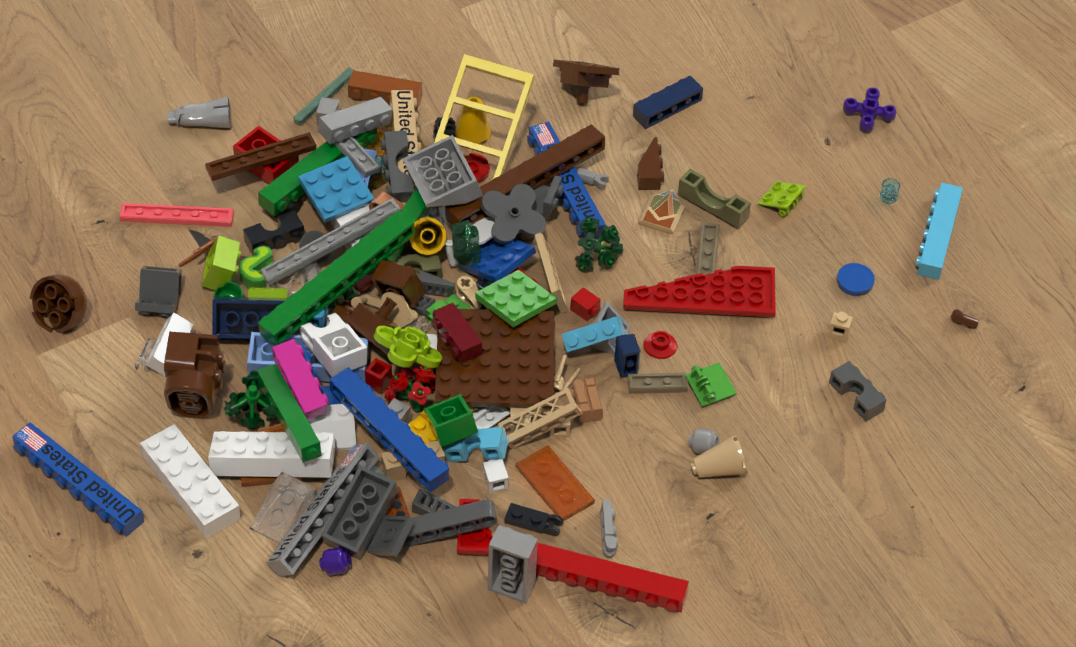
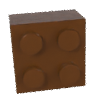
[371,260,425,308]

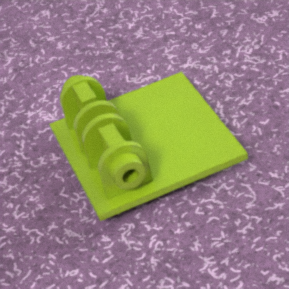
[757,181,806,217]

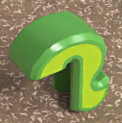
[239,246,273,289]

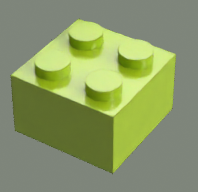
[201,235,241,290]

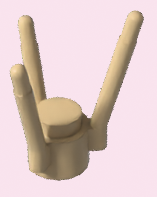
[554,355,581,395]

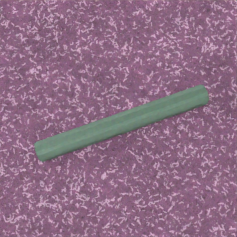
[293,67,354,125]

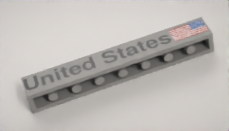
[266,443,380,576]

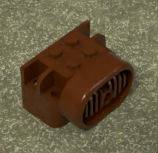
[164,331,226,418]

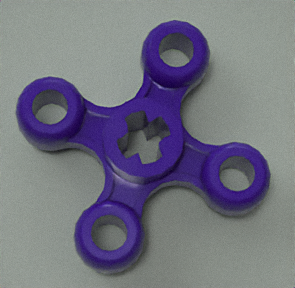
[843,87,897,132]

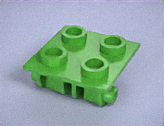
[685,362,737,407]

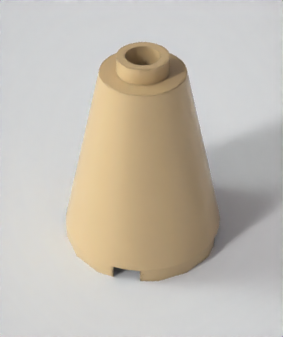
[691,435,748,478]

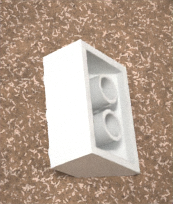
[308,404,356,451]

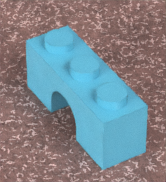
[561,316,626,352]
[443,427,509,462]

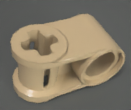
[456,276,484,309]

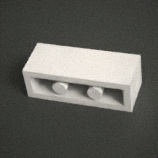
[145,313,194,376]

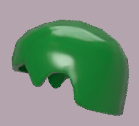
[213,281,243,298]

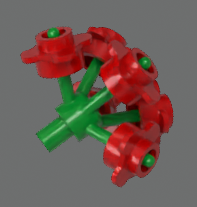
[384,366,436,411]

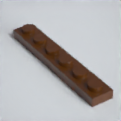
[205,132,317,181]

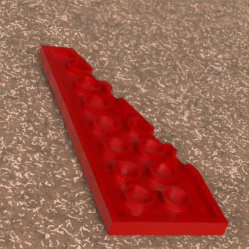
[623,266,776,317]

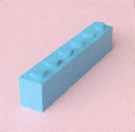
[915,182,963,280]

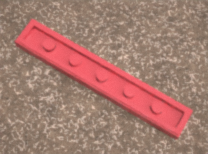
[120,203,234,227]

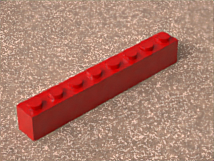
[536,543,689,613]

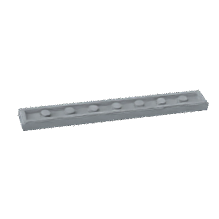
[260,198,402,286]

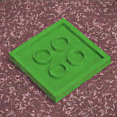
[475,270,557,327]

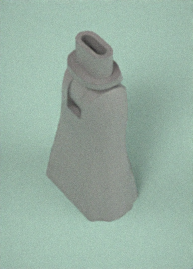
[168,96,231,129]

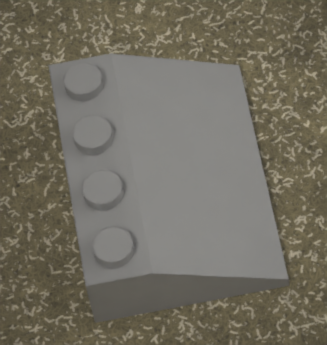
[403,135,483,207]

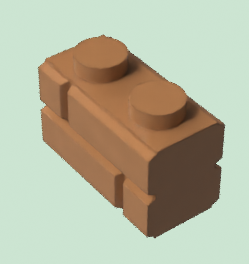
[570,377,603,423]

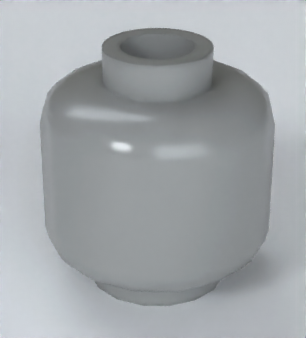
[689,428,719,454]

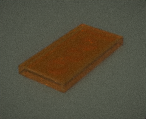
[515,445,595,521]

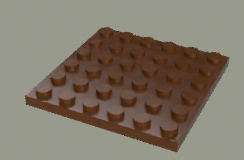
[435,308,554,409]

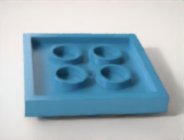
[298,156,374,223]

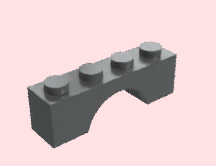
[381,130,414,203]

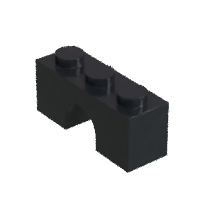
[243,210,304,256]

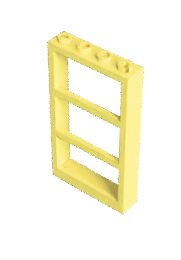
[434,54,534,187]

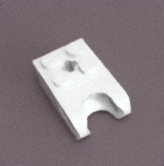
[300,313,367,377]

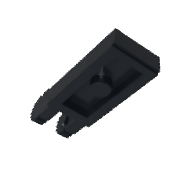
[504,503,564,536]

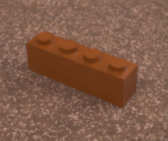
[348,70,422,110]

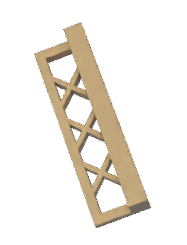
[498,388,583,449]

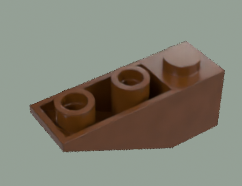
[637,137,664,190]

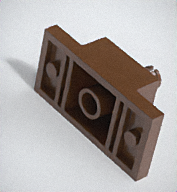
[553,59,620,104]
[333,297,402,355]

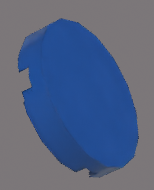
[837,263,875,296]

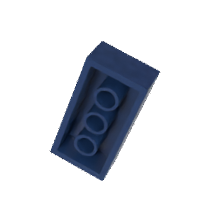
[212,297,288,339]

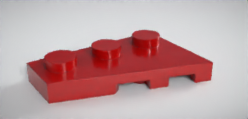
[457,499,493,555]

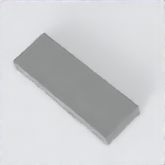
[334,137,381,177]

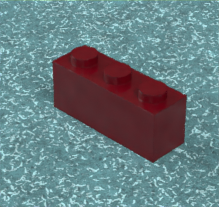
[431,302,482,364]

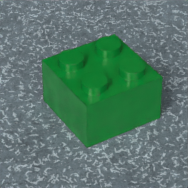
[424,394,478,447]

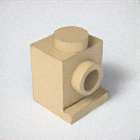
[828,312,852,342]

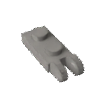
[600,500,618,558]

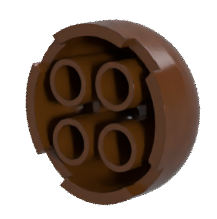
[30,274,87,333]

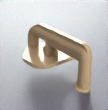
[351,292,418,328]

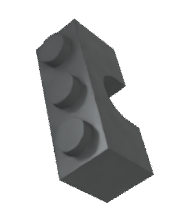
[829,361,886,422]

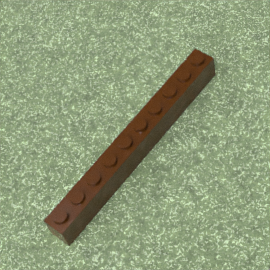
[445,124,605,232]

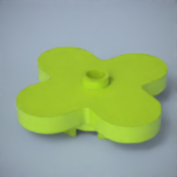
[374,326,442,368]

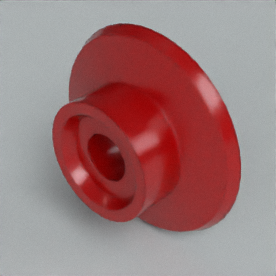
[643,331,678,359]

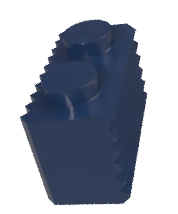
[614,334,641,378]

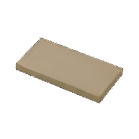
[535,233,568,313]

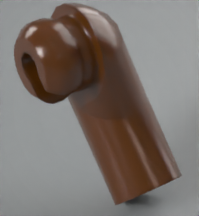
[951,309,979,329]

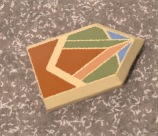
[638,188,685,234]

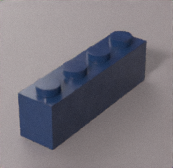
[633,75,703,130]

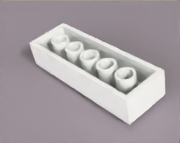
[140,424,241,539]
[208,431,335,478]

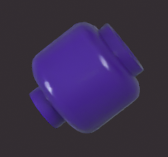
[319,547,351,576]

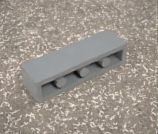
[318,97,393,144]

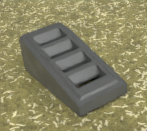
[418,271,455,297]
[412,489,456,515]

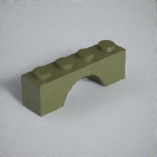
[678,169,751,228]

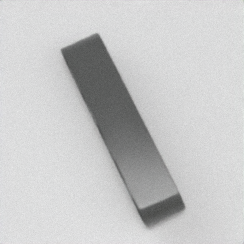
[403,500,497,546]

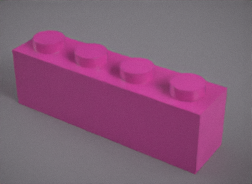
[272,339,329,420]

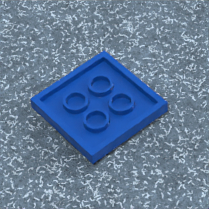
[458,237,536,282]

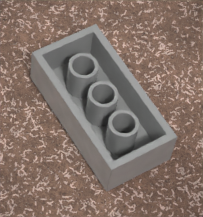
[488,525,538,604]

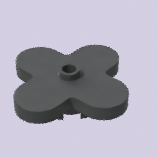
[481,184,546,244]

